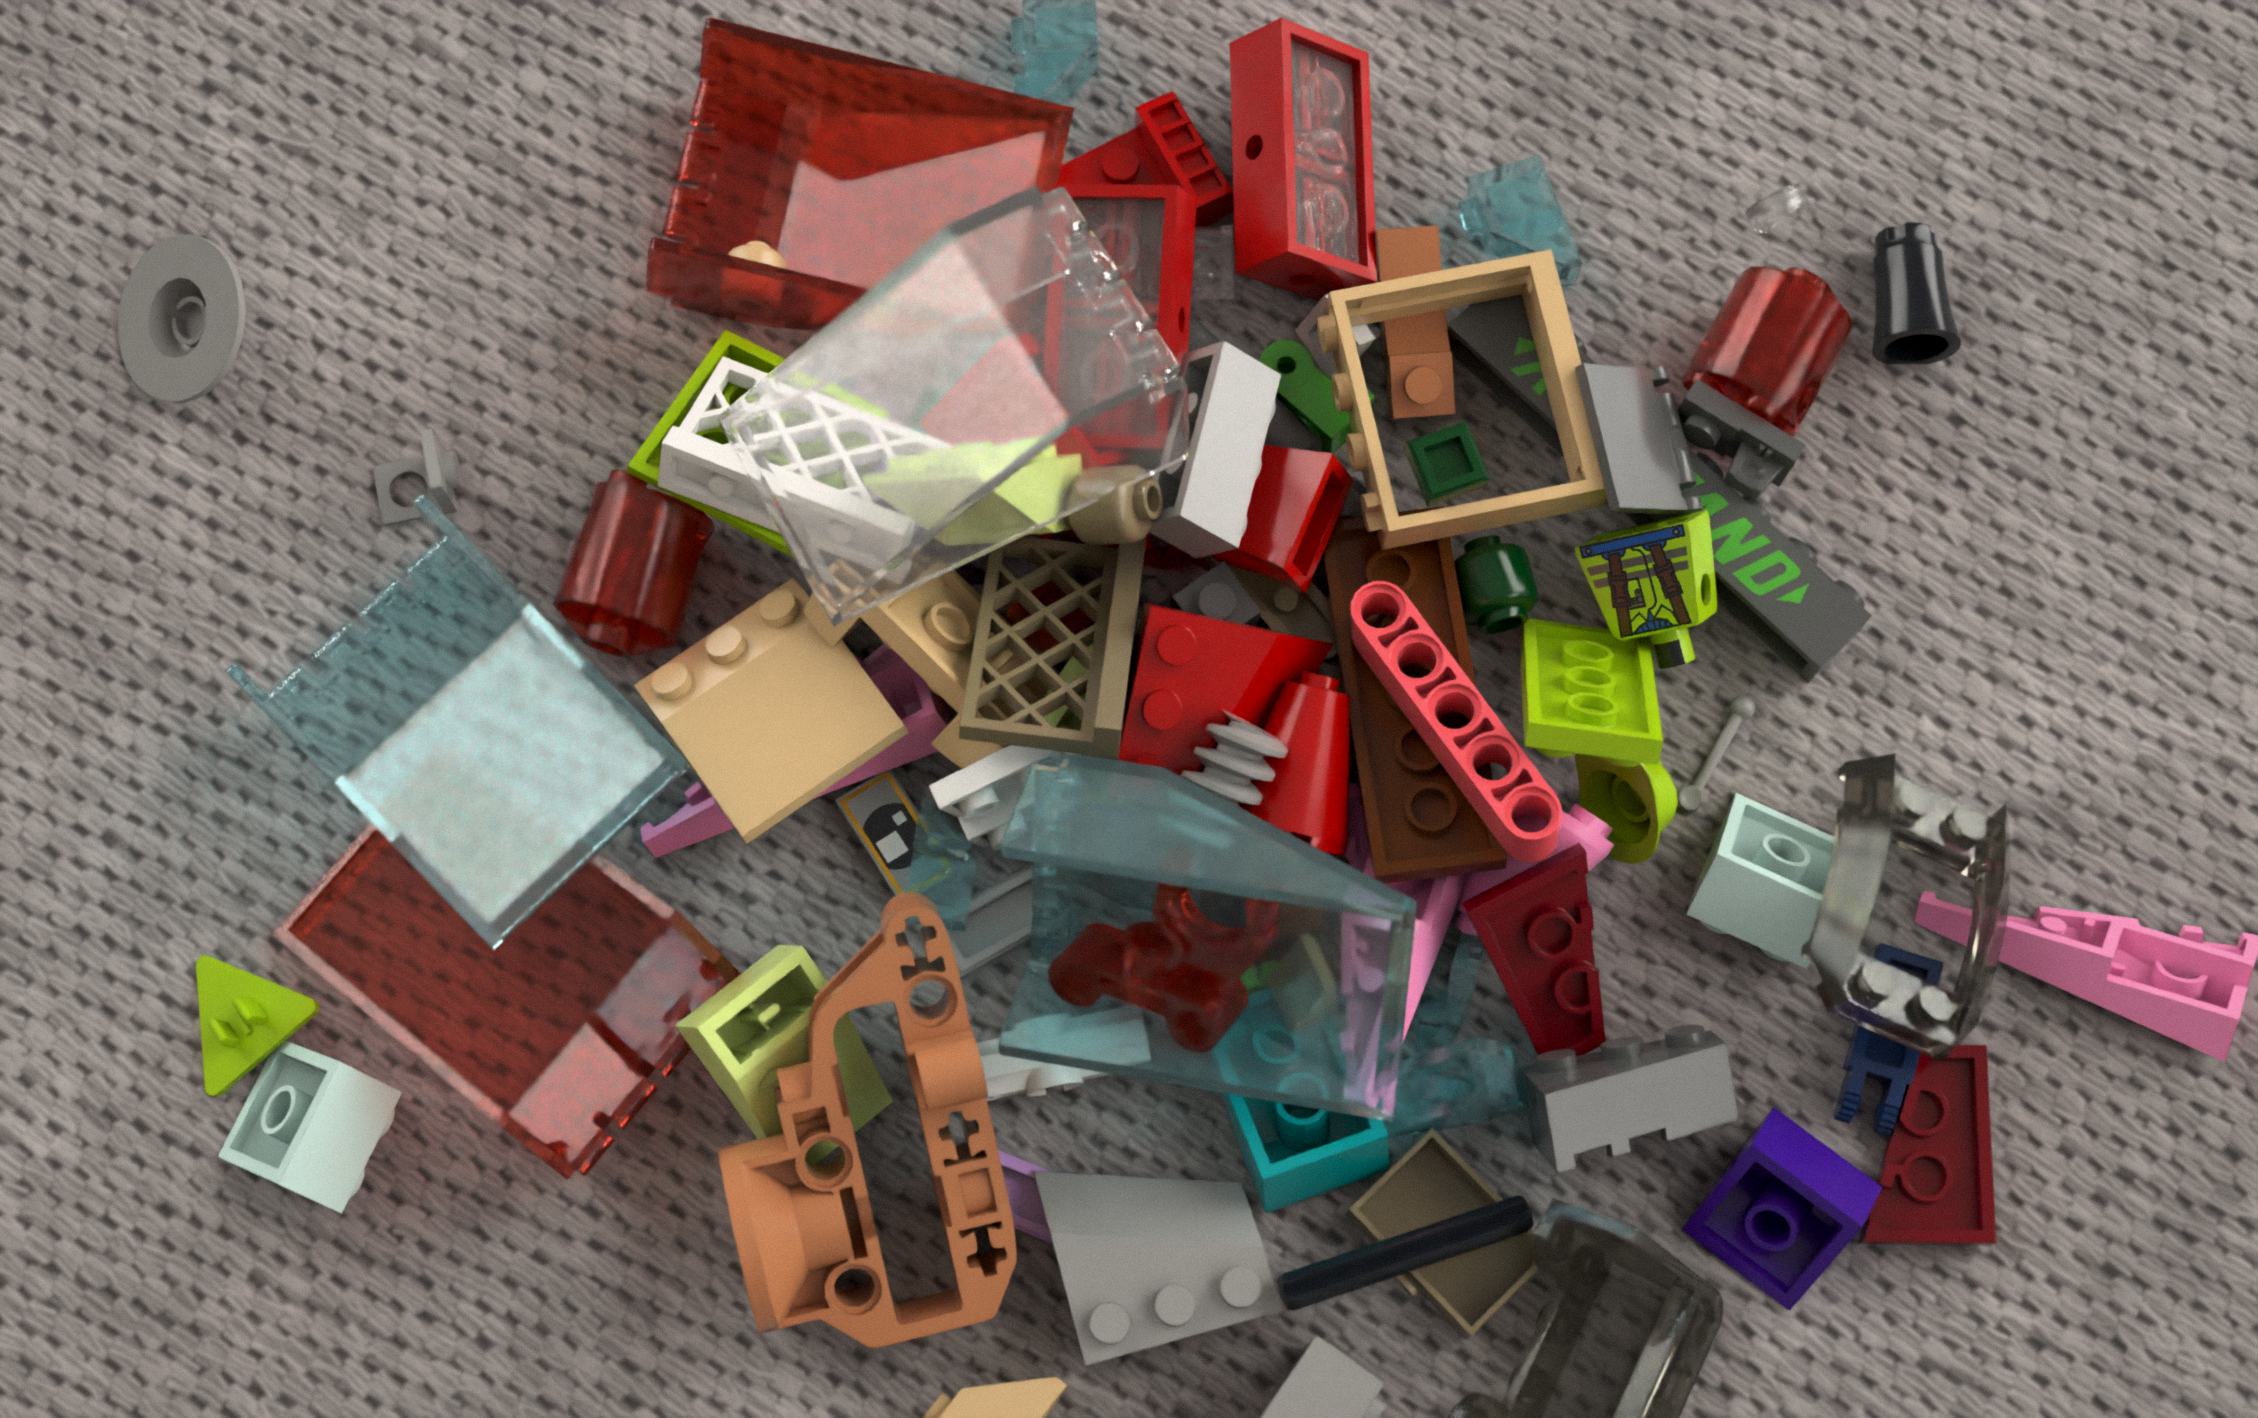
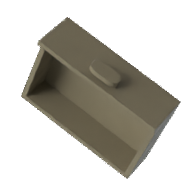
[1345,1128,1555,1339]

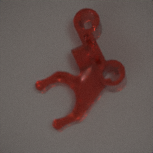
[1048,850,1282,1053]

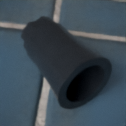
[1872,222,1961,364]

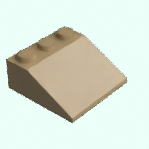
[634,577,909,844]

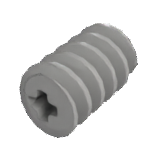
[1155,709,1288,858]

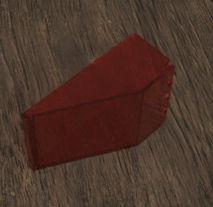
[646,18,1074,342]
[273,739,741,1180]

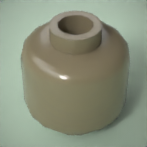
[1060,458,1163,546]

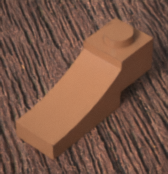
[1375,225,1456,419]

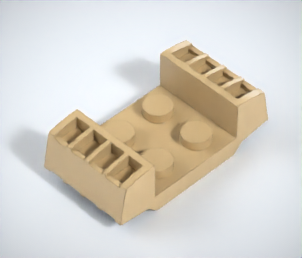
[803,544,1049,769]

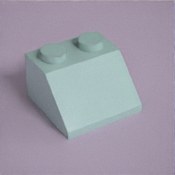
[1686,793,1854,969]
[218,1041,402,1214]

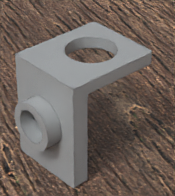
[373,428,463,526]

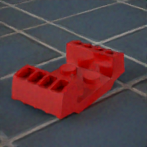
[976,91,1234,311]

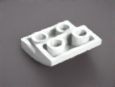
[929,745,1098,850]

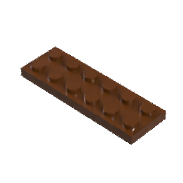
[1322,506,1507,885]

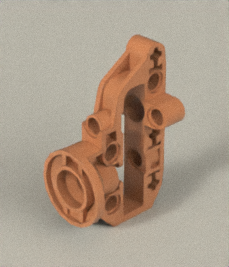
[718,892,1017,1348]

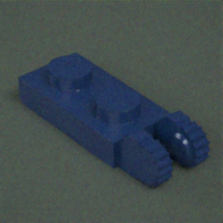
[1834,943,1944,1136]

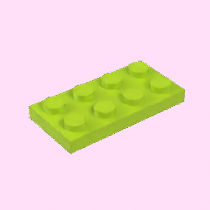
[1519,618,1663,767]

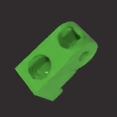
[1260,340,1375,454]

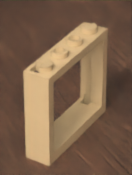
[1317,249,1607,550]

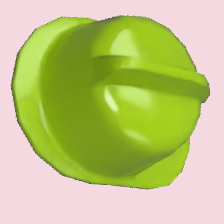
[1575,754,1678,865]

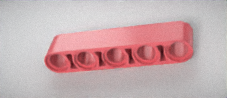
[1351,581,1562,862]

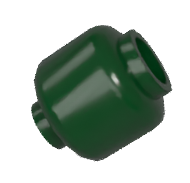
[1454,535,1539,634]

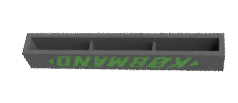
[1448,295,1872,683]

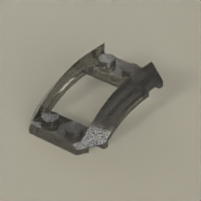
[1801,753,2010,1061]

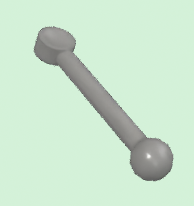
[1677,695,1756,812]

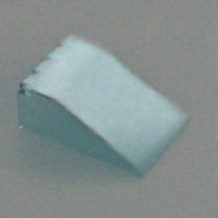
[225,493,690,950]
[998,752,1418,1122]

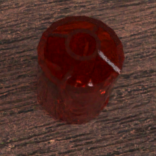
[1683,266,1853,437]
[553,469,715,658]

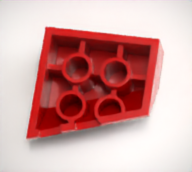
[1103,602,1333,814]

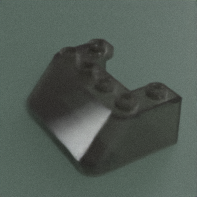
[1447,1198,1723,1418]

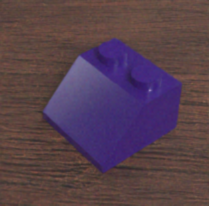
[1681,1107,1882,1311]

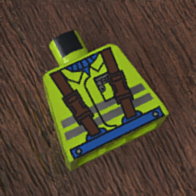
[1575,510,1718,669]

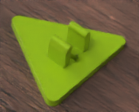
[196,955,320,1097]

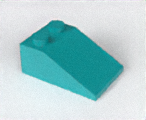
[1194,985,1389,1213]

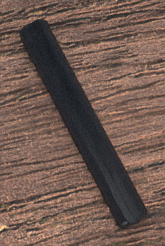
[1277,1195,1534,1311]

